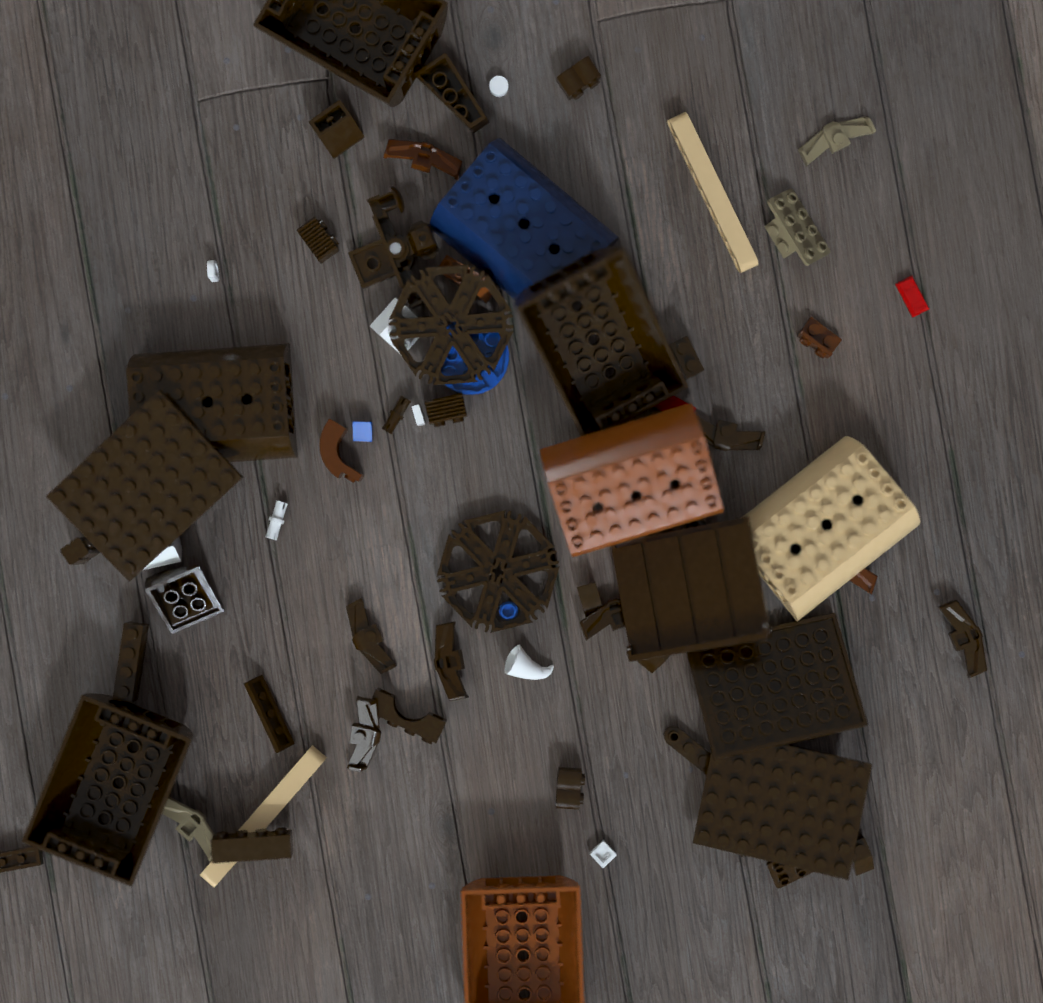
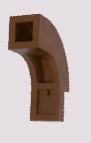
[319,418,364,483]

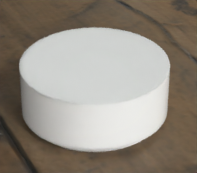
[489,76,508,97]

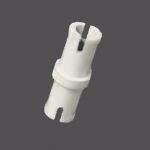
[265,500,288,540]

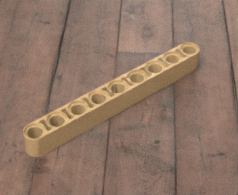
[667,112,758,273]
[200,745,327,887]

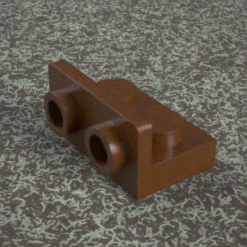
[797,317,842,359]

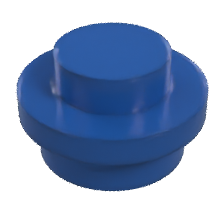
[499,601,518,620]

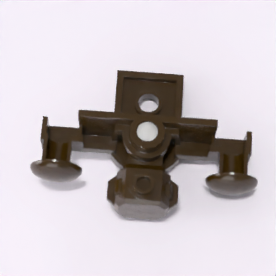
[348,186,439,309]

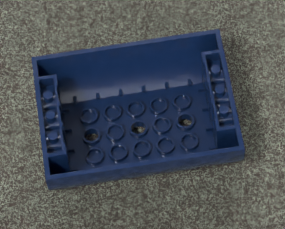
[429,138,619,300]

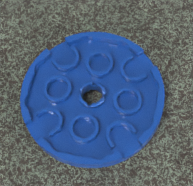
[441,321,509,395]

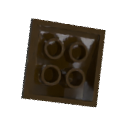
[145,565,224,634]

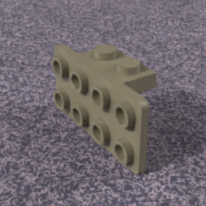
[764,189,830,266]

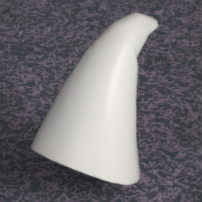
[505,644,554,680]

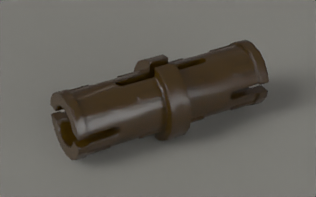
[382,396,411,434]

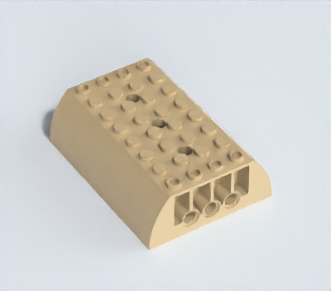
[743,436,920,621]

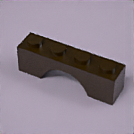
[372,687,447,744]

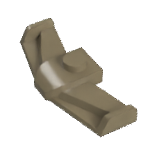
[798,117,876,167]
[162,797,215,861]

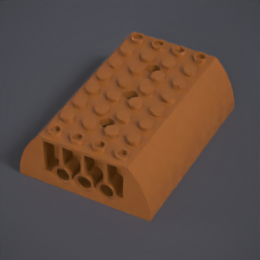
[539,403,724,557]
[461,875,584,1003]

